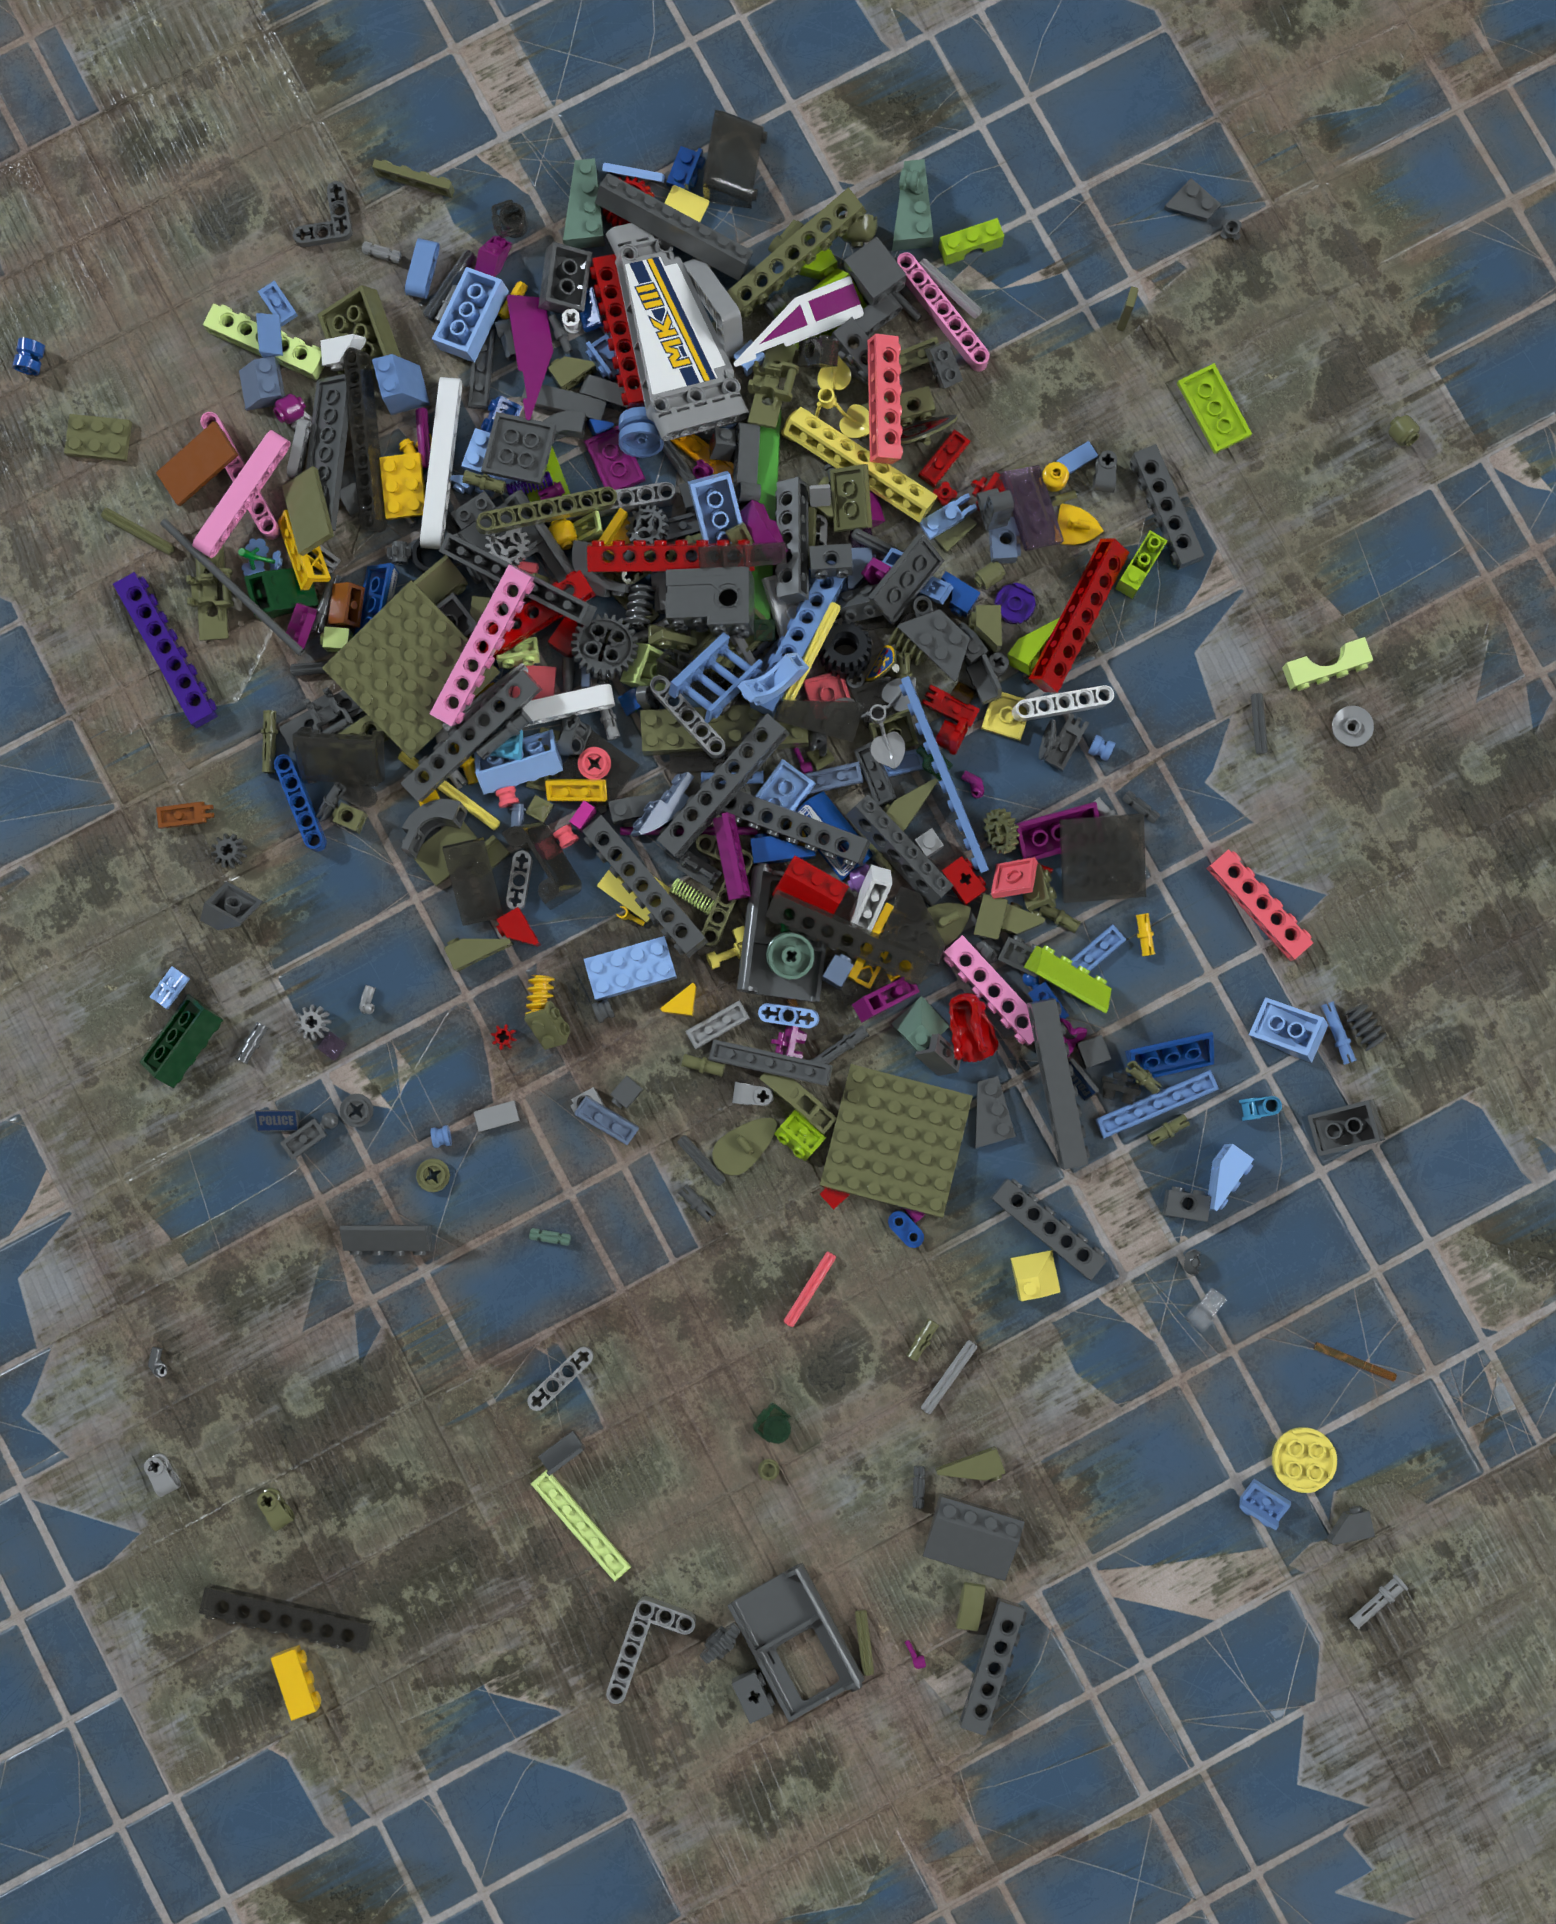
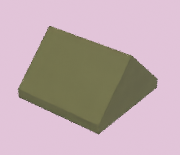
[868,709,918,749]

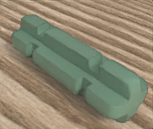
[529,1228,571,1246]

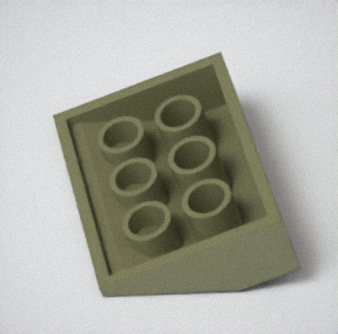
[317,285,401,386]

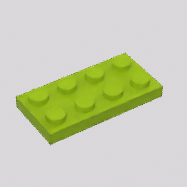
[1177,363,1252,454]

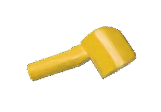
[616,906,645,926]

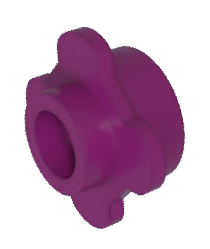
[693,459,714,479]

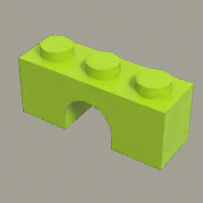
[938,218,1004,266]

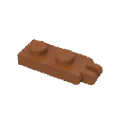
[156,802,214,829]

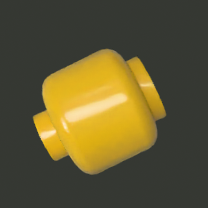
[1041,462,1069,492]
[548,518,578,550]

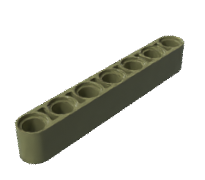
[476,487,617,535]

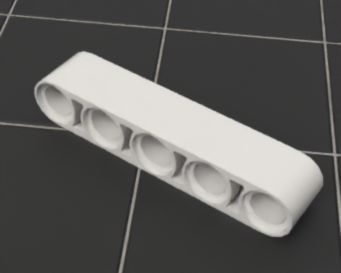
[1012,685,1114,722]

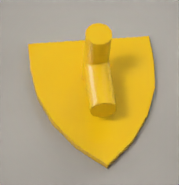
[1053,503,1104,545]

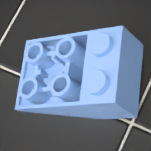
[1208,1144,1254,1211]

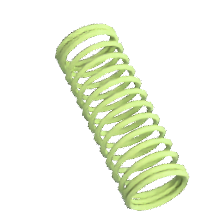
[670,878,715,915]

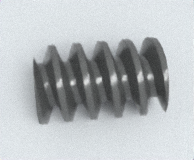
[624,584,656,630]
[1343,1004,1387,1051]

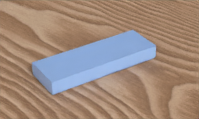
[602,163,665,183]

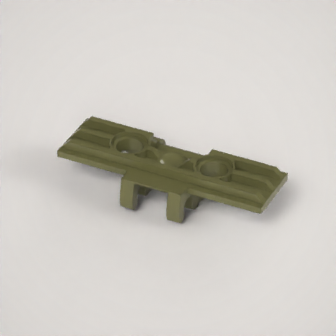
[748,343,799,429]
[186,544,234,641]

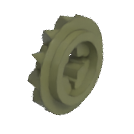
[416,1159,451,1192]

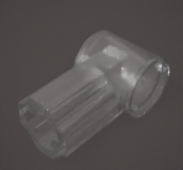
[1185,1288,1227,1333]

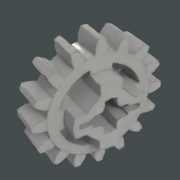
[485,521,530,565]

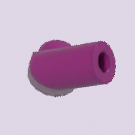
[961,770,984,799]

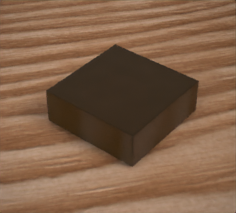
[950,681,976,705]

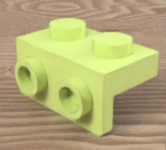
[496,637,540,669]

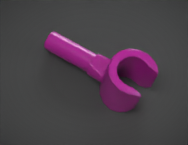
[793,747,813,774]
[904,1640,926,1669]

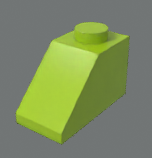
[793,248,838,280]

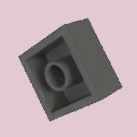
[1076,1035,1111,1069]

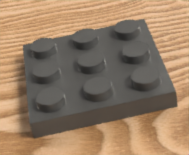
[481,412,557,486]

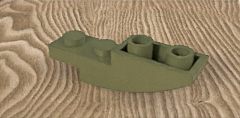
[759,1072,837,1134]

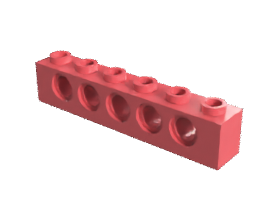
[867,334,903,464]
[1206,849,1313,961]

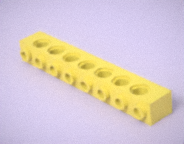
[783,407,937,523]

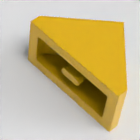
[660,983,697,1017]

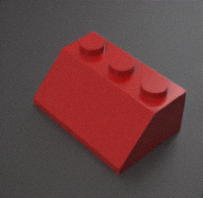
[771,855,849,926]

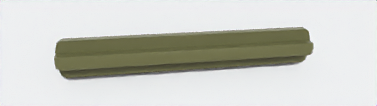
[101,508,175,555]

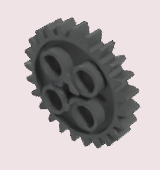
[571,613,639,679]

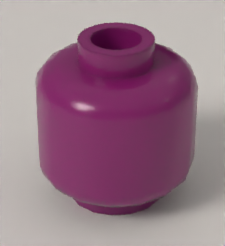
[273,394,306,425]

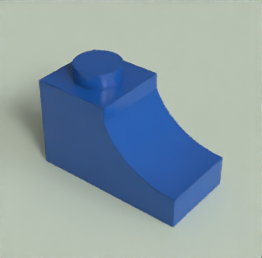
[941,571,980,618]

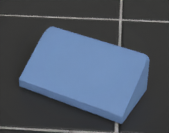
[256,313,283,358]

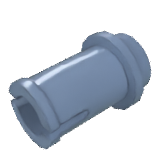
[509,804,526,830]

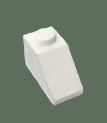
[320,334,366,371]

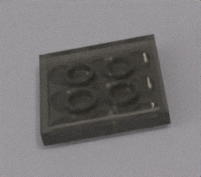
[553,730,640,815]

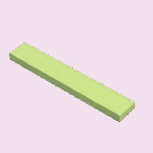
[531,1470,631,1582]

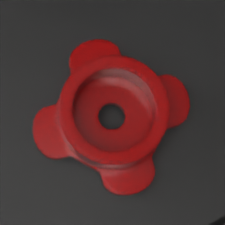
[933,481,957,506]

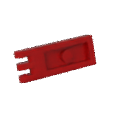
[921,685,980,728]

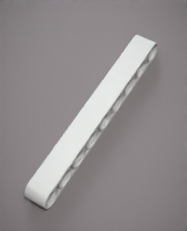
[420,377,462,549]
[436,684,615,744]

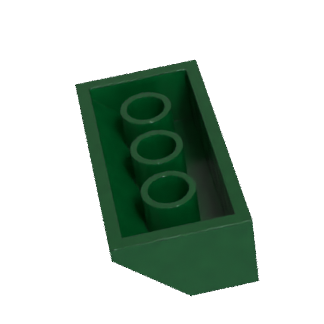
[140,994,223,1088]

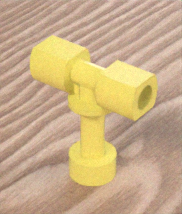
[706,926,745,970]

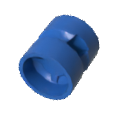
[12,338,45,376]

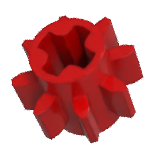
[491,1024,517,1050]

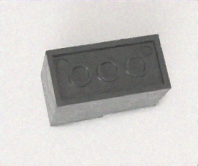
[666,566,755,639]

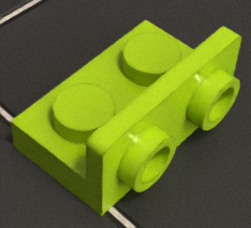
[774,1110,826,1161]

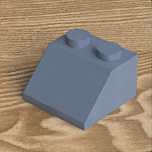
[239,356,285,411]

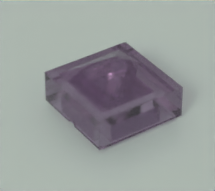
[317,1031,348,1061]

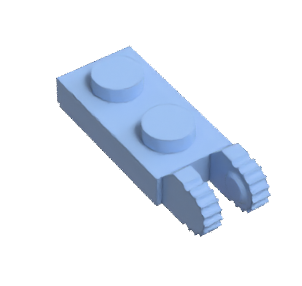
[919,494,977,540]

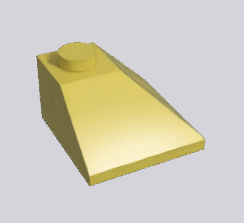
[1010,1250,1060,1301]

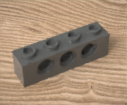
[831,317,904,398]

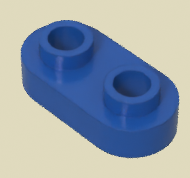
[888,1211,924,1248]

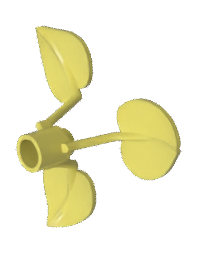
[781,353,869,442]

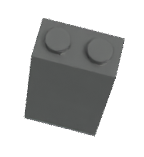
[844,237,906,306]

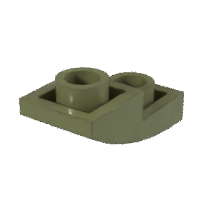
[956,1582,985,1631]

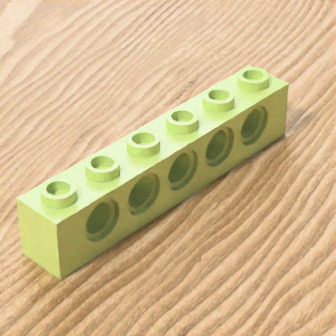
[203,303,324,381]

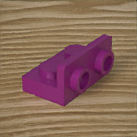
[861,557,891,585]
[286,603,317,649]

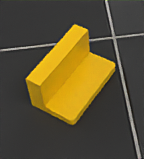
[599,508,631,556]

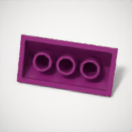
[1015,802,1104,860]

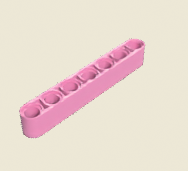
[897,252,989,372]
[200,412,281,540]
[192,430,290,558]

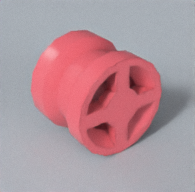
[495,786,520,808]
[553,824,579,849]

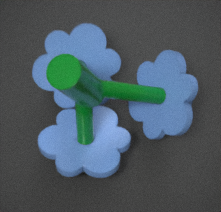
[238,538,283,576]

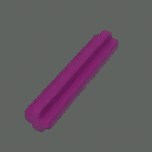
[415,408,431,469]

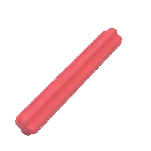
[784,1252,836,1327]

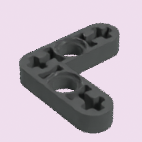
[293,181,353,247]

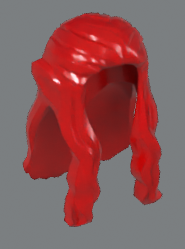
[949,993,999,1062]

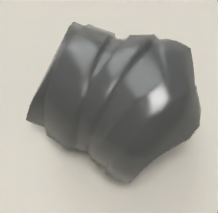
[975,938,1001,963]

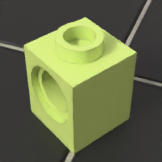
[320,627,353,652]

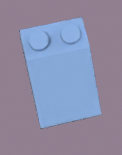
[461,428,524,491]
[1249,997,1328,1063]

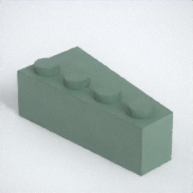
[563,158,605,249]
[892,159,933,251]

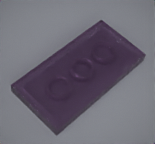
[1000,465,1064,551]

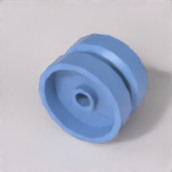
[619,407,664,458]

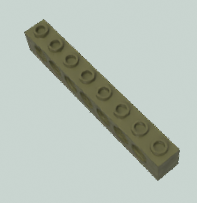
[727,187,867,318]

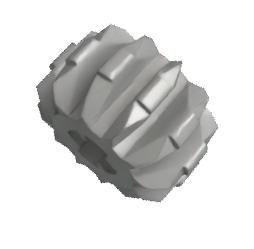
[295,1005,332,1041]

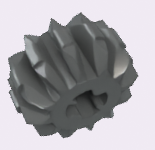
[211,833,247,869]

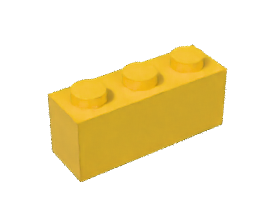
[270,1645,321,1721]

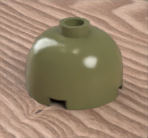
[838,214,877,248]

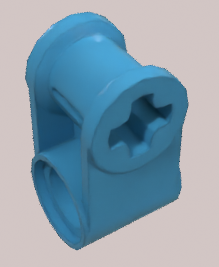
[1239,1096,1282,1121]

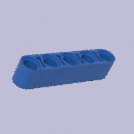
[274,754,327,852]

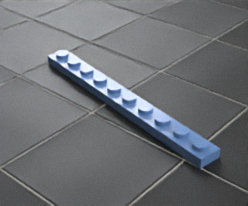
[899,676,989,873]

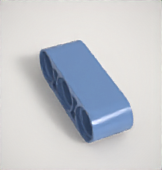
[405,238,440,299]

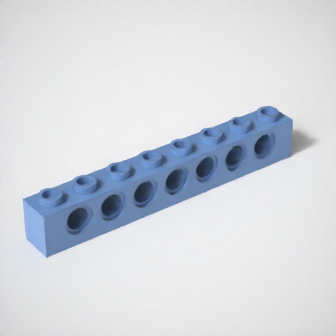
[750,562,848,718]

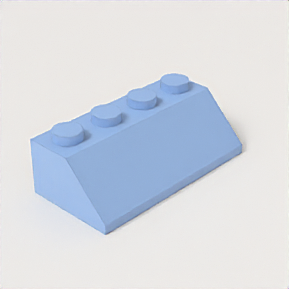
[474,729,563,794]

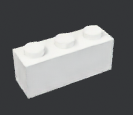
[849,865,892,934]

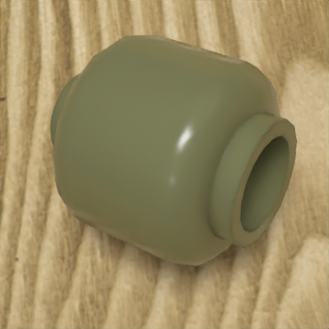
[1388,415,1420,446]

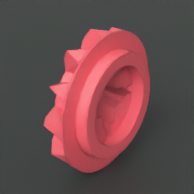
[578,747,611,779]

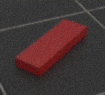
[918,429,971,488]

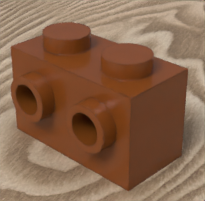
[328,582,365,629]

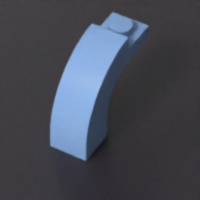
[737,652,809,706]

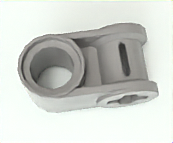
[732,1082,774,1106]
[144,1453,181,1497]

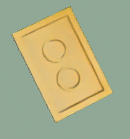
[379,452,425,520]

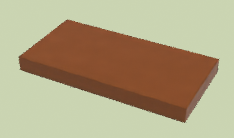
[156,421,238,506]

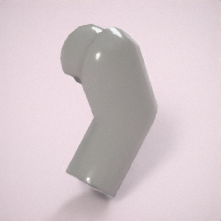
[359,985,376,1014]

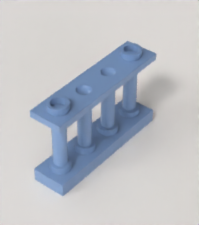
[668,632,763,724]

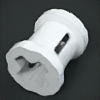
[562,309,582,334]

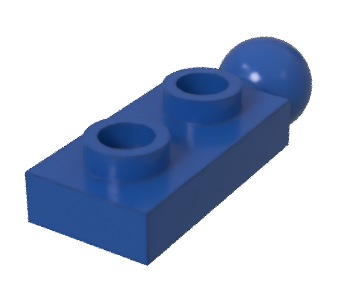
[1022,973,1069,1019]

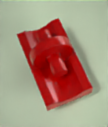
[971,472,1008,512]

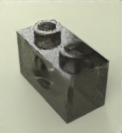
[797,335,839,369]

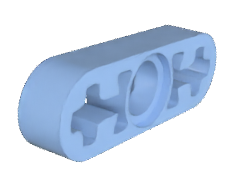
[758,1003,819,1028]

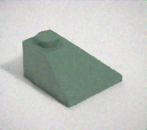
[891,996,950,1051]

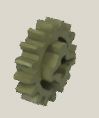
[983,808,1020,854]

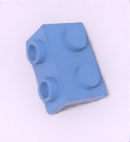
[585,334,630,382]
[1239,1479,1291,1530]

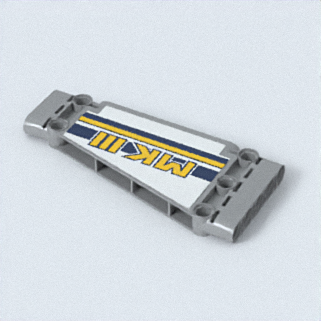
[606,223,750,441]

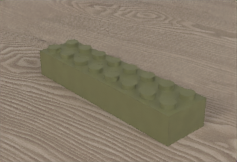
[640,702,809,756]

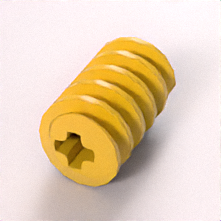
[525,975,555,1016]

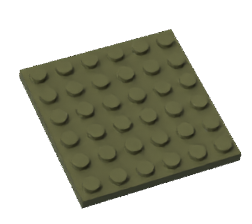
[322,580,501,759]
[820,1064,973,1218]

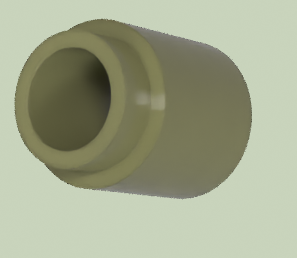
[974,561,1006,590]

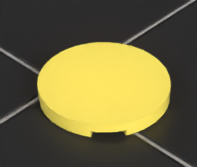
[1272,1427,1337,1493]

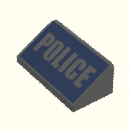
[1068,1059,1099,1101]
[255,1110,300,1132]

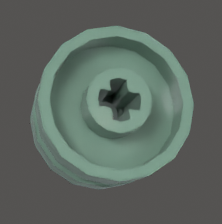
[766,932,814,980]

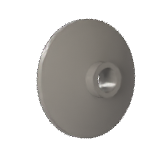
[1332,706,1374,747]

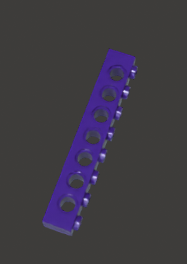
[113,572,218,729]

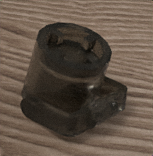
[491,200,528,238]

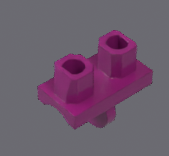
[771,1026,807,1059]

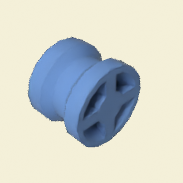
[431,1125,452,1148]

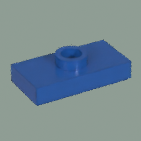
[579,287,603,333]

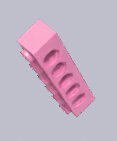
[943,935,1034,1046]

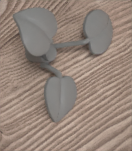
[822,676,917,769]

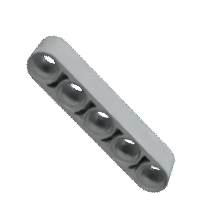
[650,675,726,759]

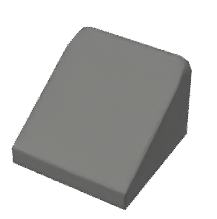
[809,484,831,507]

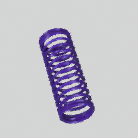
[506,470,553,496]

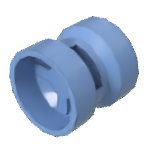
[1088,734,1115,762]

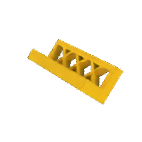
[277,510,331,590]
[848,902,908,989]

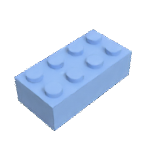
[432,267,509,363]
[688,471,742,560]
[584,936,677,1001]

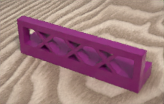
[713,812,751,901]

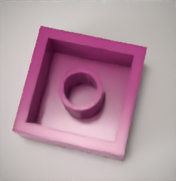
[569,801,597,833]

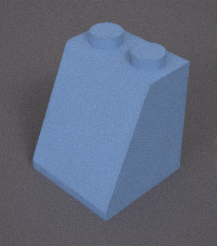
[372,354,430,415]

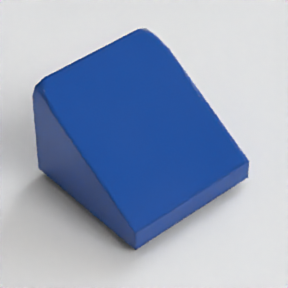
[587,419,614,436]
[618,687,643,716]

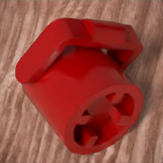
[936,717,969,755]

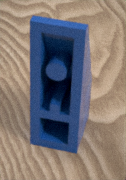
[751,834,816,866]

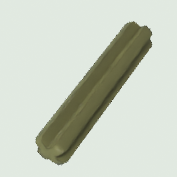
[855,1610,874,1676]

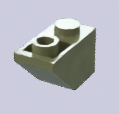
[1001,902,1046,936]

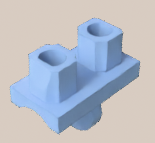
[150,966,190,1009]

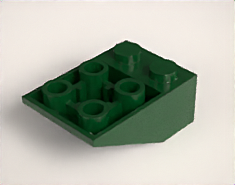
[244,568,319,622]

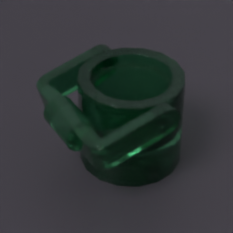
[753,1403,791,1444]

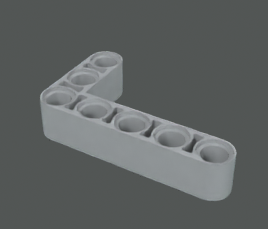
[683,258,744,359]
[606,1596,696,1704]

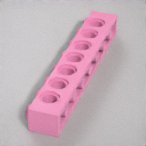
[430,565,535,726]

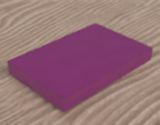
[584,426,646,490]

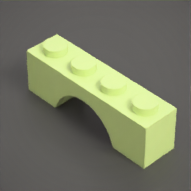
[1282,637,1373,691]

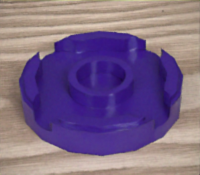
[994,583,1036,624]

